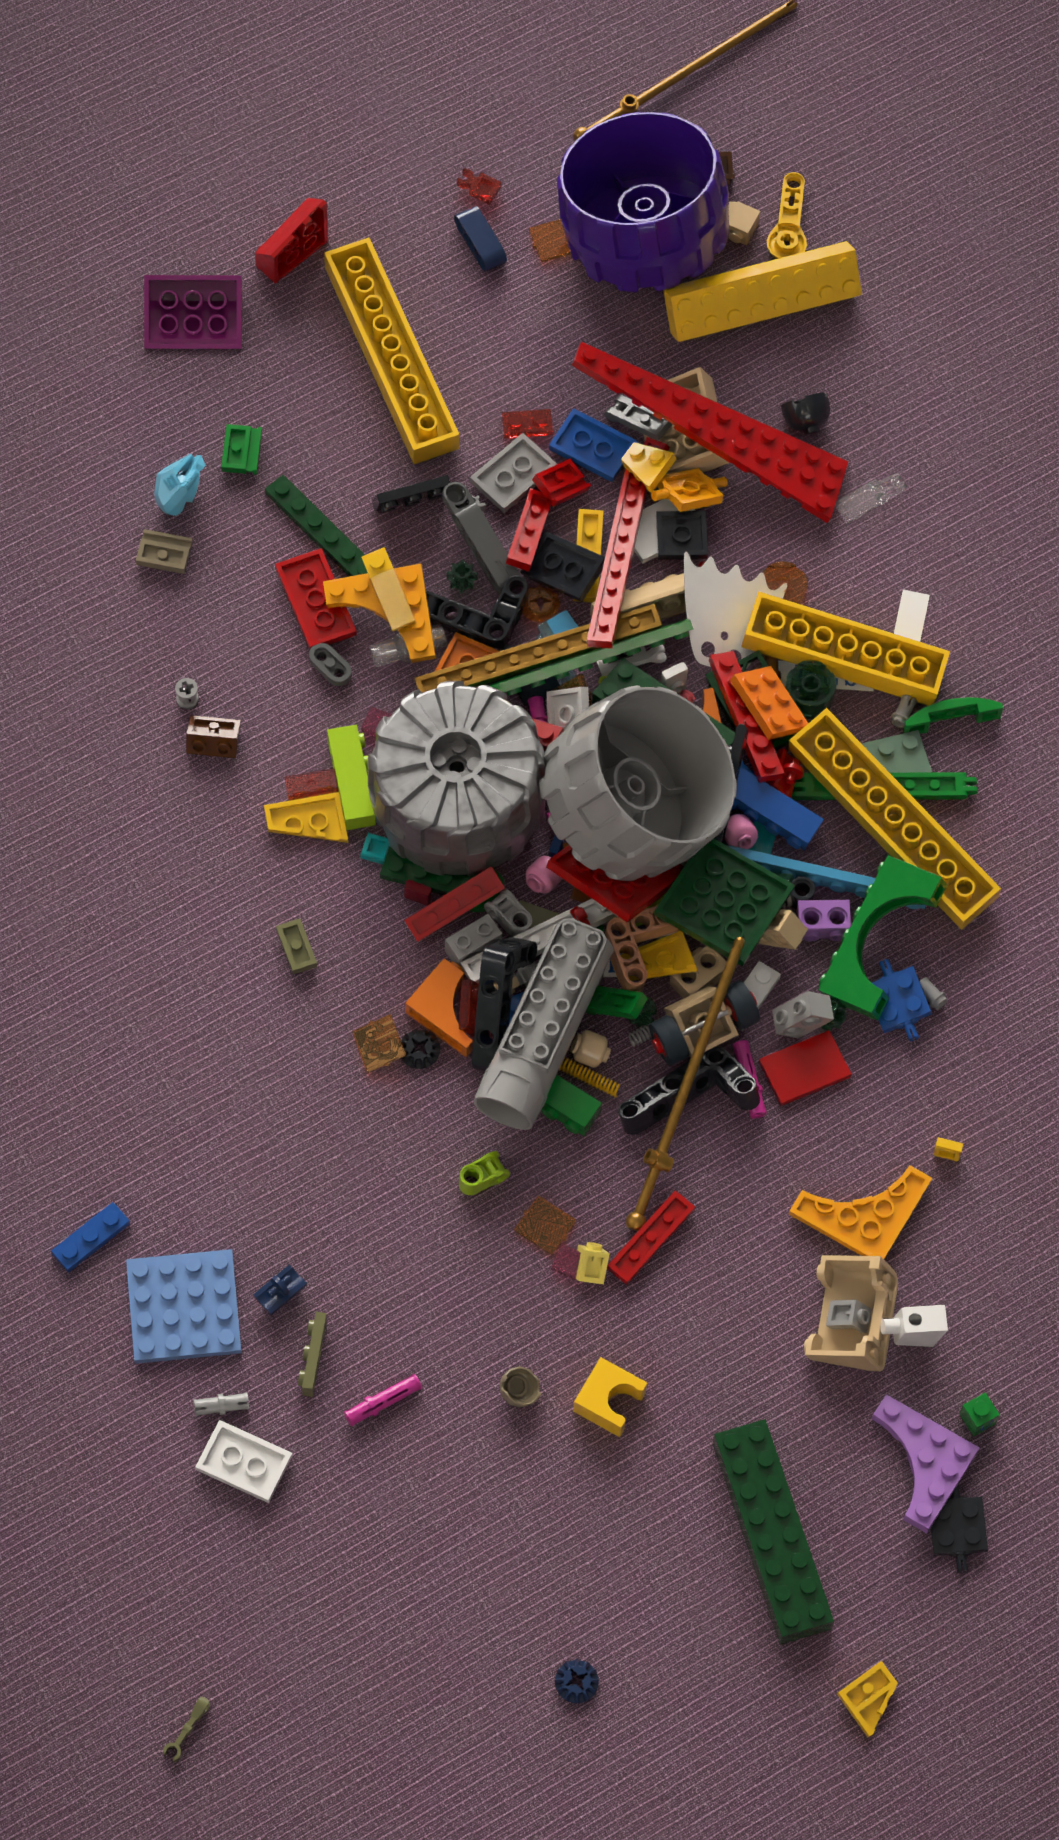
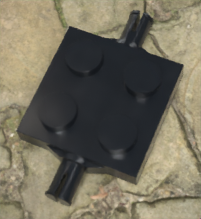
[931,1484,988,1573]

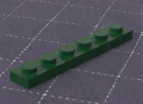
[265,475,368,577]

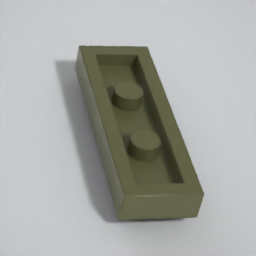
[298,1312,327,1397]

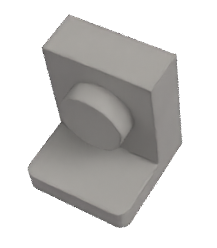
[826,1300,871,1333]

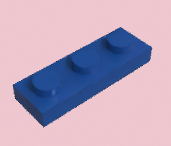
[51,1202,130,1273]

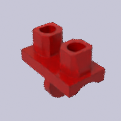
[766,748,804,798]

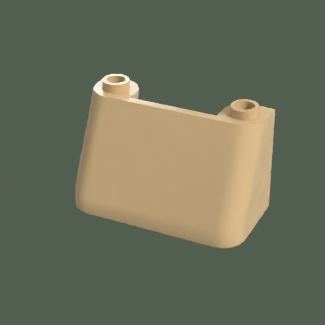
[804,1255,898,1372]

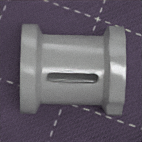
[175,678,199,709]

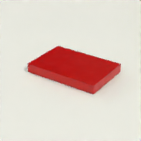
[759,1030,852,1106]

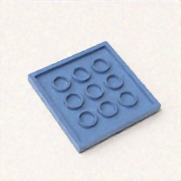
[126,1249,242,1364]

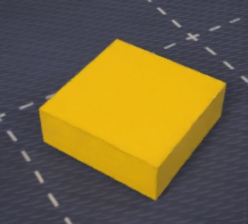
[933,1137,963,1161]

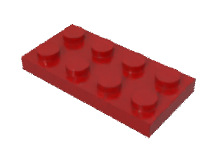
[275,548,357,650]

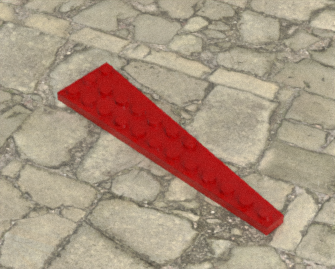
[572,342,848,523]

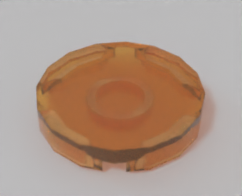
[762,561,808,604]

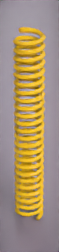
[559,1057,620,1098]

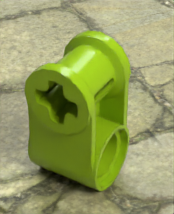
[459,1151,511,1196]

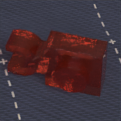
[457,168,502,205]

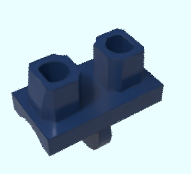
[253,1264,307,1316]

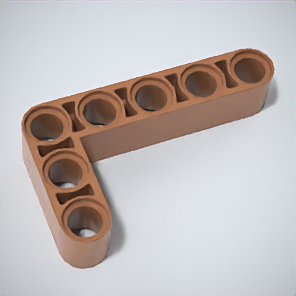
[604,906,681,992]

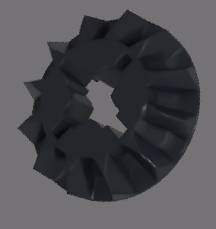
[399,1029,440,1069]

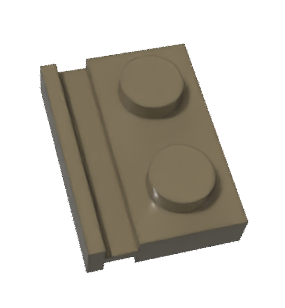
[136,529,193,574]

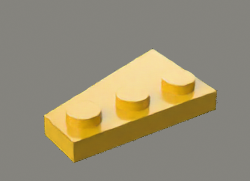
[264,792,348,843]
[611,931,698,983]

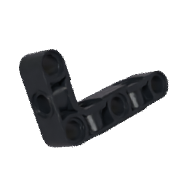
[426,575,529,649]
[472,937,537,1072]
[618,1046,760,1135]

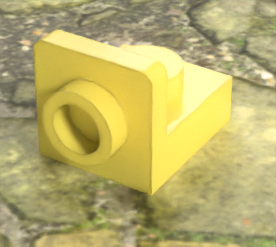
[576,1242,610,1285]

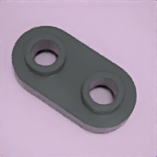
[309,643,351,686]

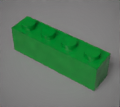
[542,1075,602,1136]

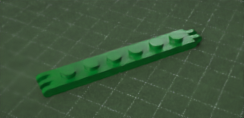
[791,772,978,800]

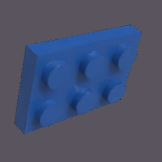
[549,408,637,483]

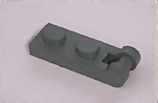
[604,395,673,441]

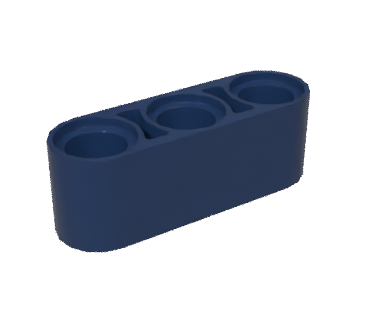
[454,206,507,272]

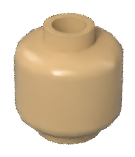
[570,1030,611,1068]

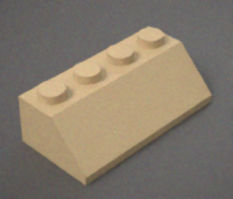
[590,573,686,620]

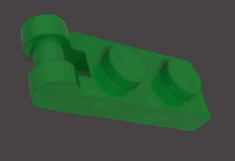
[586,986,648,1020]

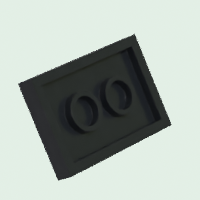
[372,475,450,513]
[520,531,605,602]

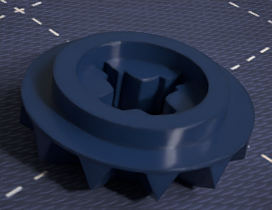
[555,1659,599,1703]

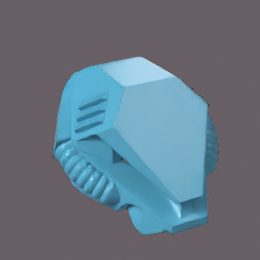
[154,454,206,516]

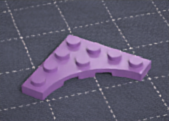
[872,1395,980,1533]

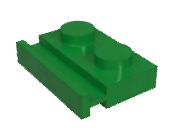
[221,424,262,475]

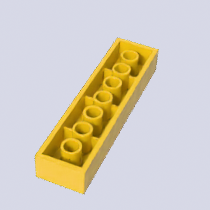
[663,241,862,342]
[741,591,950,706]

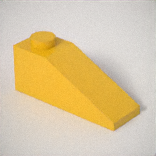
[361,547,416,632]

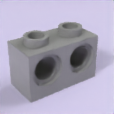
[445,914,502,967]
[772,991,834,1039]

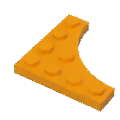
[323,564,436,663]
[789,1165,932,1260]

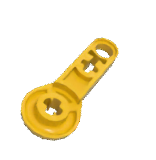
[767,172,807,259]

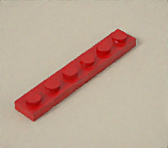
[708,651,784,783]

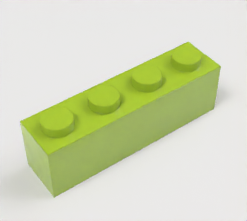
[327,724,376,831]

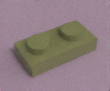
[276,918,317,975]

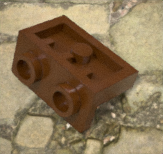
[186,715,241,758]

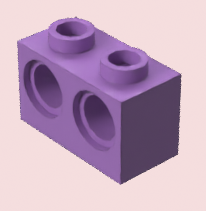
[796,900,851,941]

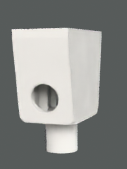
[880,1305,948,1347]

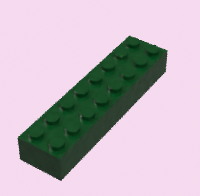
[712,1419,834,1645]

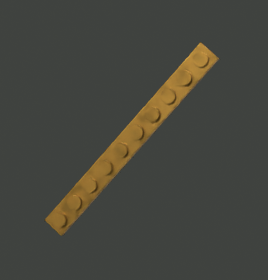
[415,604,662,693]

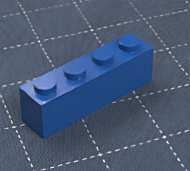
[732,767,824,851]

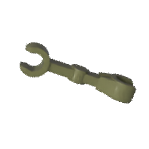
[163,1697,210,1762]

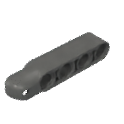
[442,482,520,595]

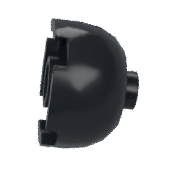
[781,392,830,435]

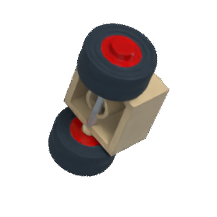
[649,980,760,1066]

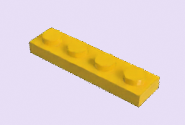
[573,509,604,602]

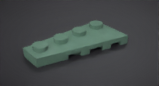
[861,730,932,773]

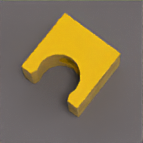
[573,1357,647,1437]

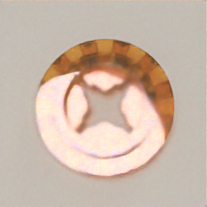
[522,585,560,623]

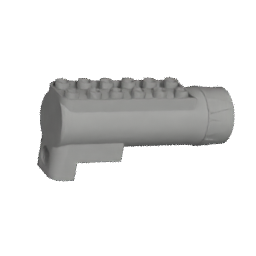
[473,918,614,1130]

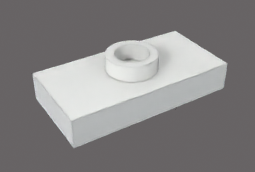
[661,662,688,695]

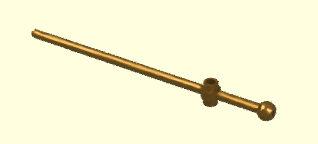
[573,0,798,141]
[625,937,745,1231]

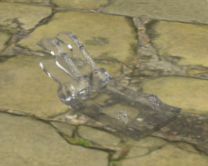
[835,473,907,525]

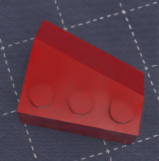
[255,198,328,284]

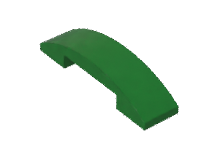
[902,697,1004,734]

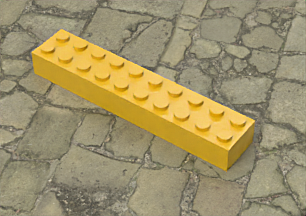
[324,238,460,464]
[788,708,1001,930]

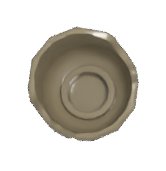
[500,1366,541,1408]

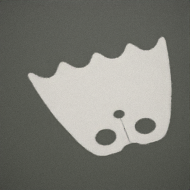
[684,552,787,670]

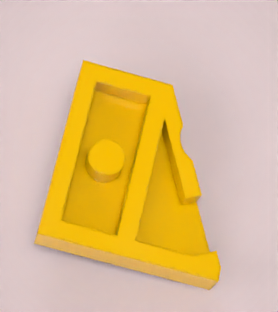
[621,442,676,492]
[837,1661,898,1737]

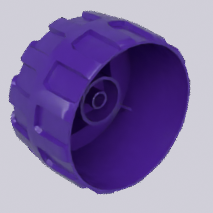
[557,112,730,293]

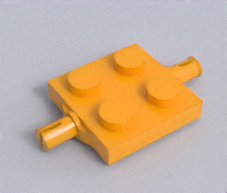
[651,468,728,512]

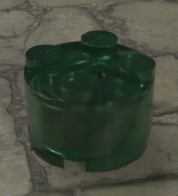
[785,660,836,719]

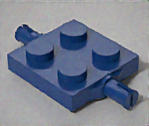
[872,959,932,1041]

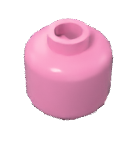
[724,814,758,849]
[526,856,562,894]

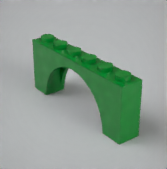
[818,855,947,1021]

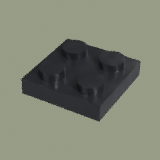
[656,511,708,560]

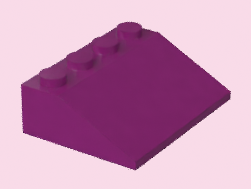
[144,275,243,349]

